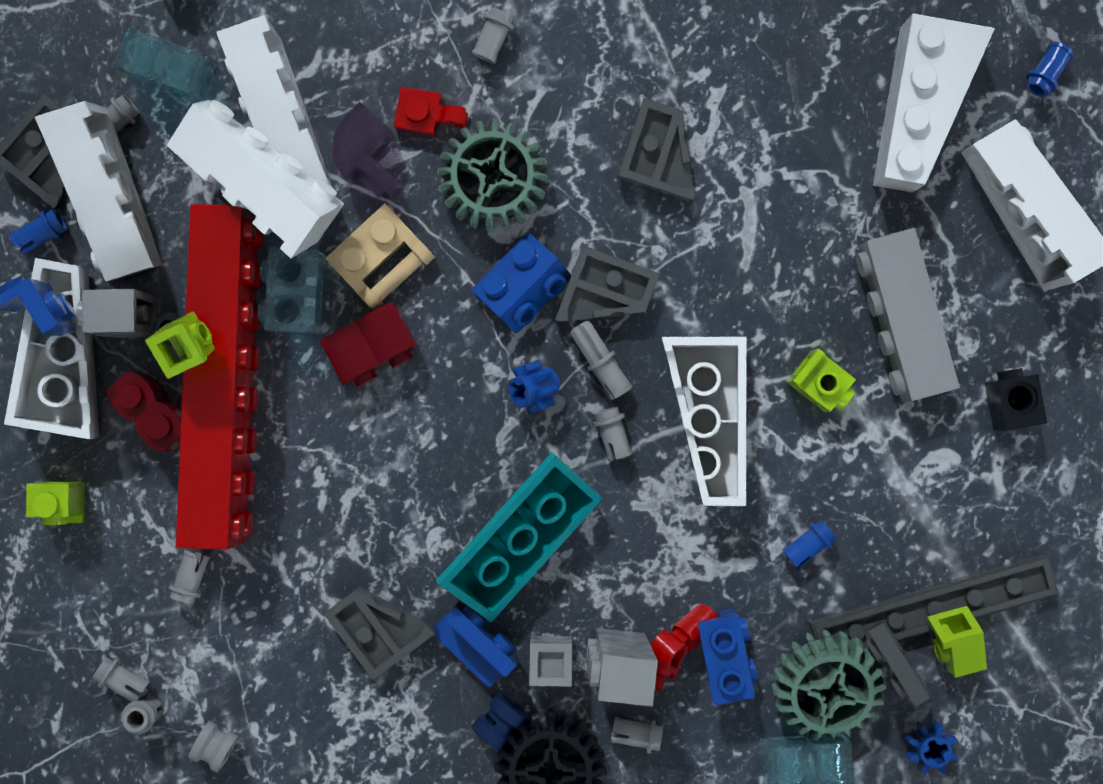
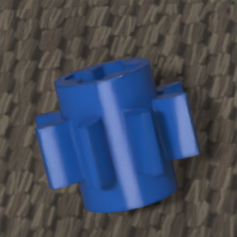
[508,360,560,414]
[904,721,958,775]

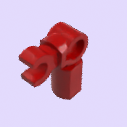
[650,604,718,692]

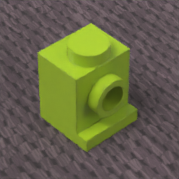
[145,311,215,379]
[786,348,856,412]
[26,481,85,525]
[927,606,987,678]

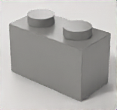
[77,289,158,338]

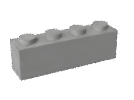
[856,228,960,402]
[585,628,658,707]

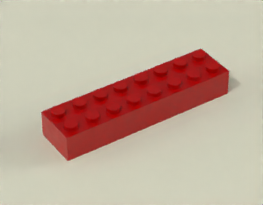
[176,204,265,550]

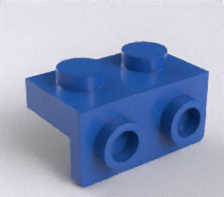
[471,232,571,334]
[0,276,76,336]
[434,601,518,687]
[698,608,758,705]

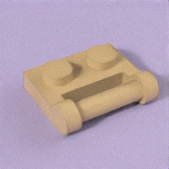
[325,203,435,311]

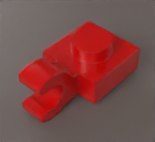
[394,87,468,137]

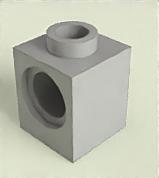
[529,636,572,687]

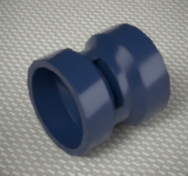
[471,693,529,752]

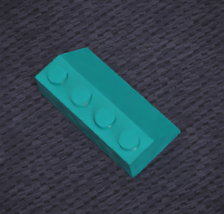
[436,452,603,622]

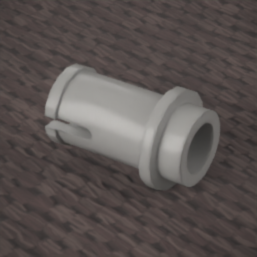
[471,7,514,64]
[107,94,140,133]
[593,406,633,461]
[168,549,210,604]
[92,657,150,702]
[121,696,163,735]
[610,716,663,754]

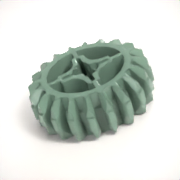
[437,119,548,232]
[771,629,886,743]

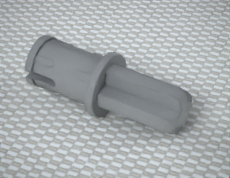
[571,321,633,401]

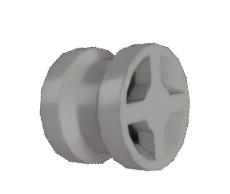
[188,720,239,773]

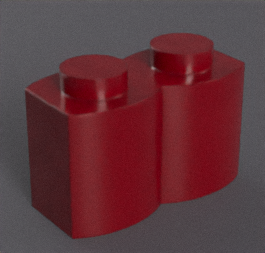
[320,302,419,388]
[106,371,182,452]

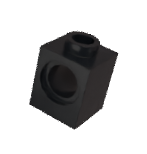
[985,368,1047,431]

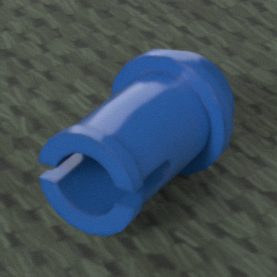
[1026,42,1074,97]
[10,209,68,255]
[782,520,837,570]

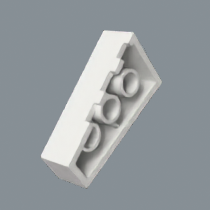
[873,14,995,193]
[216,15,334,189]
[167,100,344,258]
[35,101,163,282]
[961,119,1103,291]
[4,258,100,439]
[662,337,747,506]

